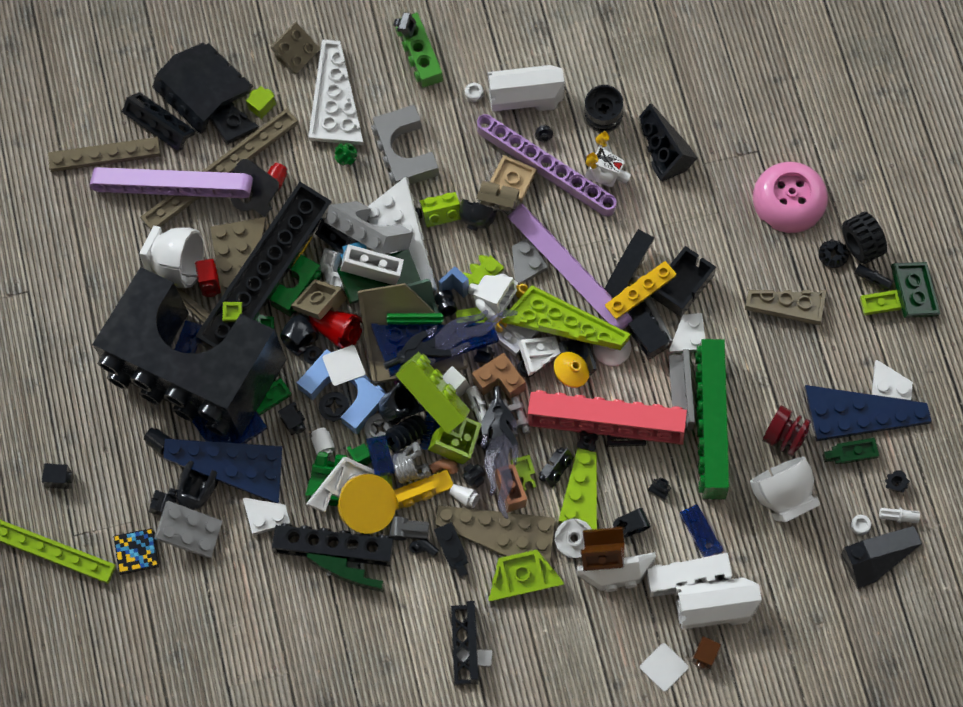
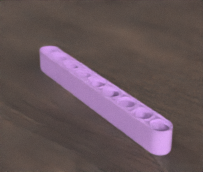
[477,114,617,216]
[90,167,253,198]
[507,203,633,330]

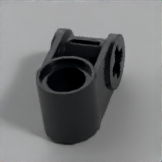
[612,508,651,538]

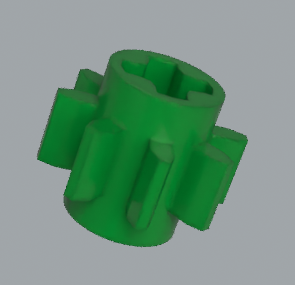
[334,143,357,166]

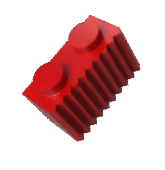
[195,259,221,297]

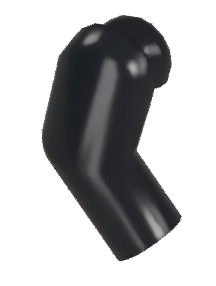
[409,539,439,558]

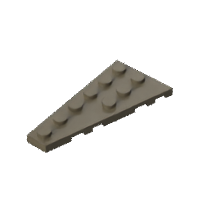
[210,217,266,297]
[435,505,555,564]

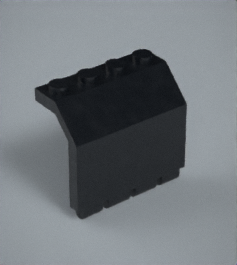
[152,42,253,134]

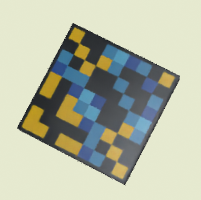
[113,528,159,575]

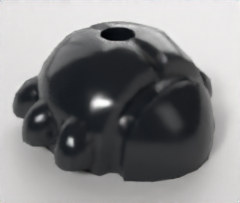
[885,470,910,493]

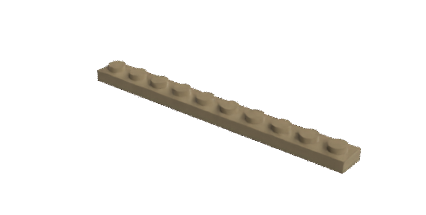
[140,108,299,230]

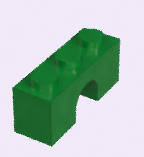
[270,254,322,317]

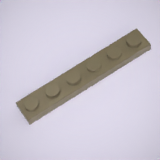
[48,137,161,172]

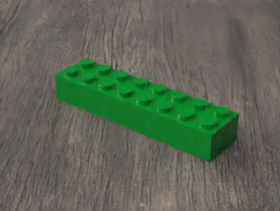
[695,339,729,499]

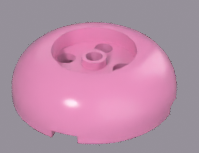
[753,162,828,233]

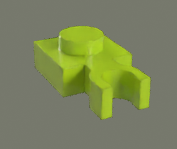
[510,455,536,491]

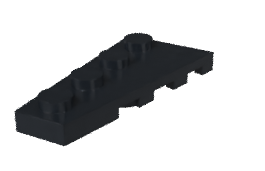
[210,102,259,145]

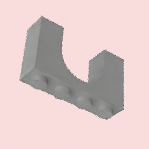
[371,104,439,185]
[324,201,414,254]

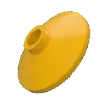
[554,352,589,388]

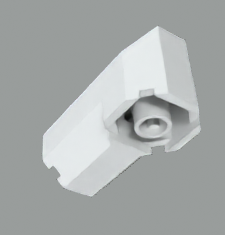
[488,65,564,112]
[675,577,762,630]

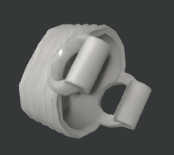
[391,442,431,484]

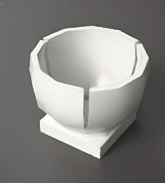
[139,226,205,288]
[750,457,821,522]

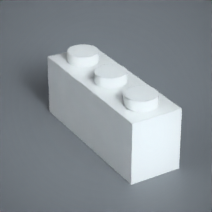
[340,244,404,285]

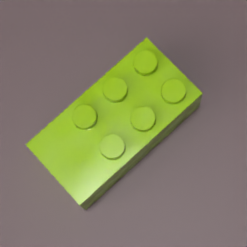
[396,352,470,434]

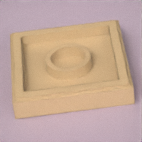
[490,155,537,202]

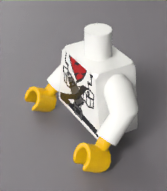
[584,131,631,187]
[468,274,528,333]

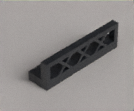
[122,92,196,151]
[451,601,479,685]

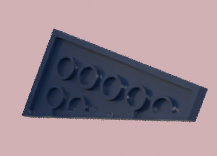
[804,385,932,441]
[163,439,283,504]

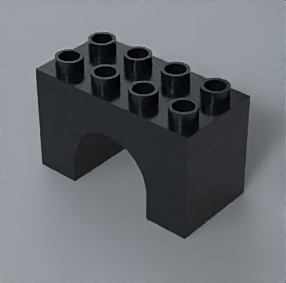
[92,267,287,438]

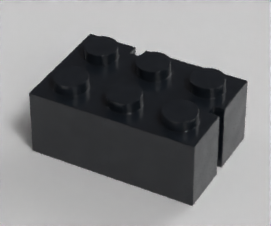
[650,246,716,317]

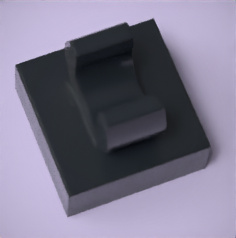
[393,13,417,38]

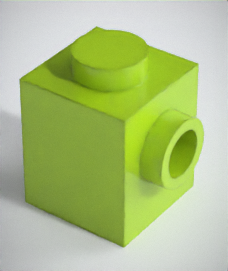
[246,86,276,119]

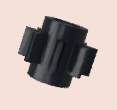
[462,463,486,488]

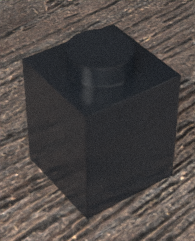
[42,463,73,489]

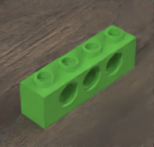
[395,12,443,88]

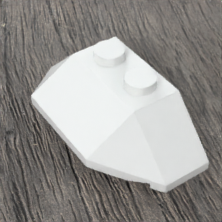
[577,552,656,592]

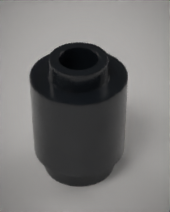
[144,427,172,455]

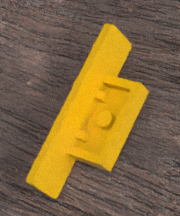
[605,261,676,320]
[394,470,453,510]

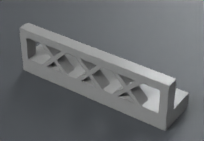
[668,349,695,430]

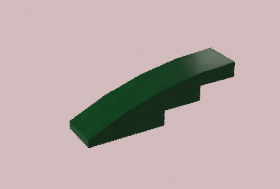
[307,553,385,592]

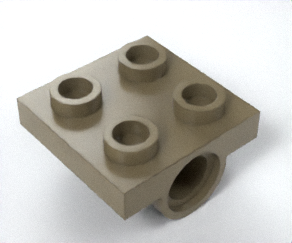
[270,22,321,74]
[476,181,520,211]

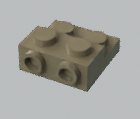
[291,279,347,320]

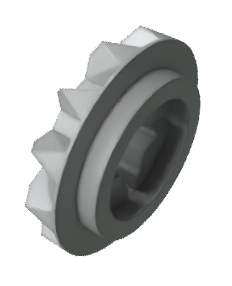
[364,414,395,444]

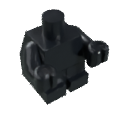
[148,488,177,516]

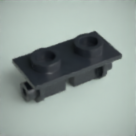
[538,447,574,488]

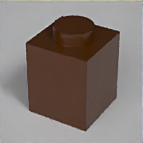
[692,636,721,670]

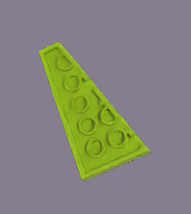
[502,285,631,350]

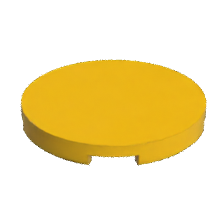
[338,474,396,534]

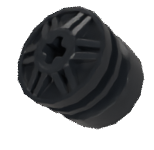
[585,85,623,132]

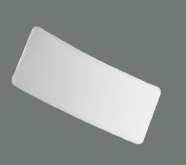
[457,647,492,666]

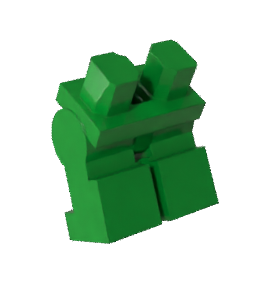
[305,451,347,507]

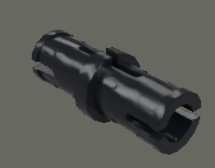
[854,263,893,291]

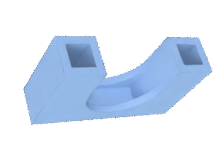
[297,349,386,435]

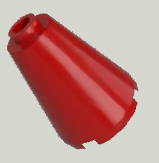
[309,310,363,349]

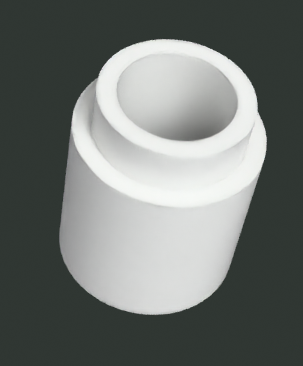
[311,428,336,457]

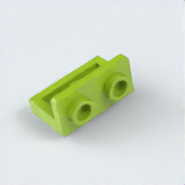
[419,192,461,227]

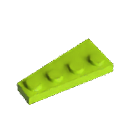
[558,448,597,529]

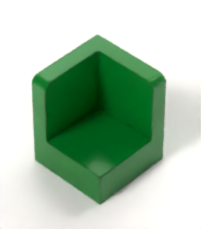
[346,443,374,466]

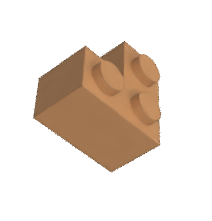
[472,353,526,400]

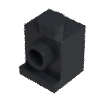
[278,401,306,436]

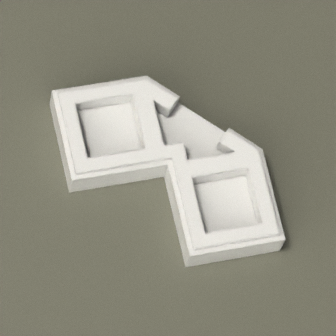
[320,248,345,291]

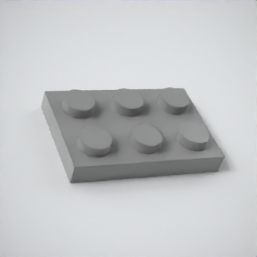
[154,501,222,559]

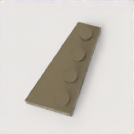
[745,290,827,326]

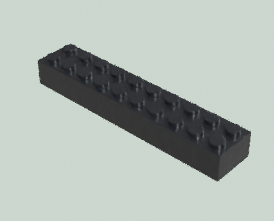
[195,182,332,350]

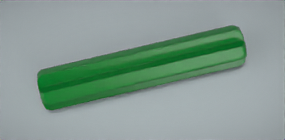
[386,313,444,324]

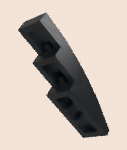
[604,229,655,298]

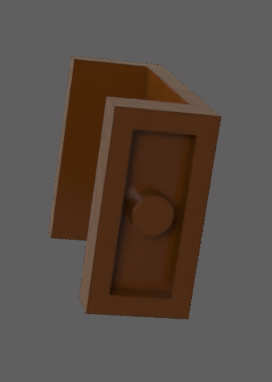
[581,527,625,571]

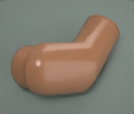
[429,458,459,474]

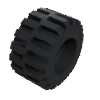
[842,211,887,264]

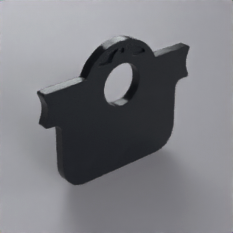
[230,159,279,218]

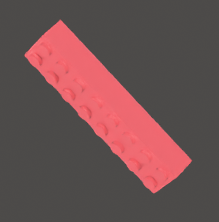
[528,390,687,445]

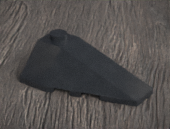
[639,103,698,181]
[841,526,922,590]

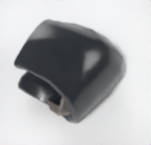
[280,314,320,356]

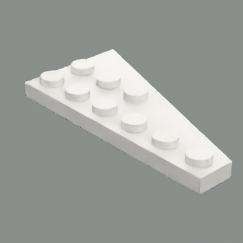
[308,40,364,145]
[368,177,437,292]

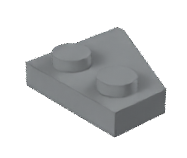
[512,238,548,285]

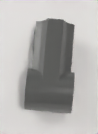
[389,517,429,541]

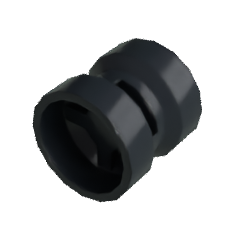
[434,290,458,317]

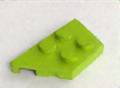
[488,549,564,602]

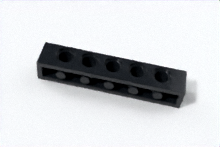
[272,523,394,567]

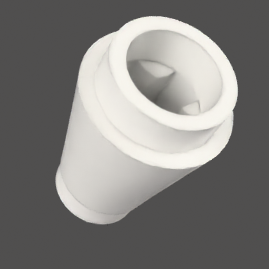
[449,484,480,508]

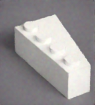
[646,553,732,597]

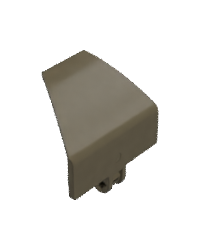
[358,283,468,384]

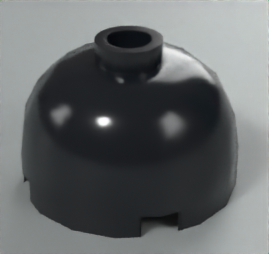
[459,199,498,231]

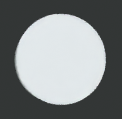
[465,83,483,102]
[851,515,871,536]

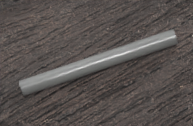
[633,276,673,343]

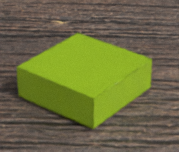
[223,302,242,322]

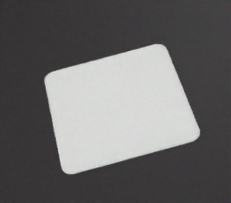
[322,345,365,386]
[640,643,689,691]

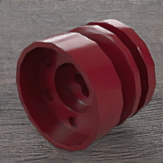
[762,405,811,457]

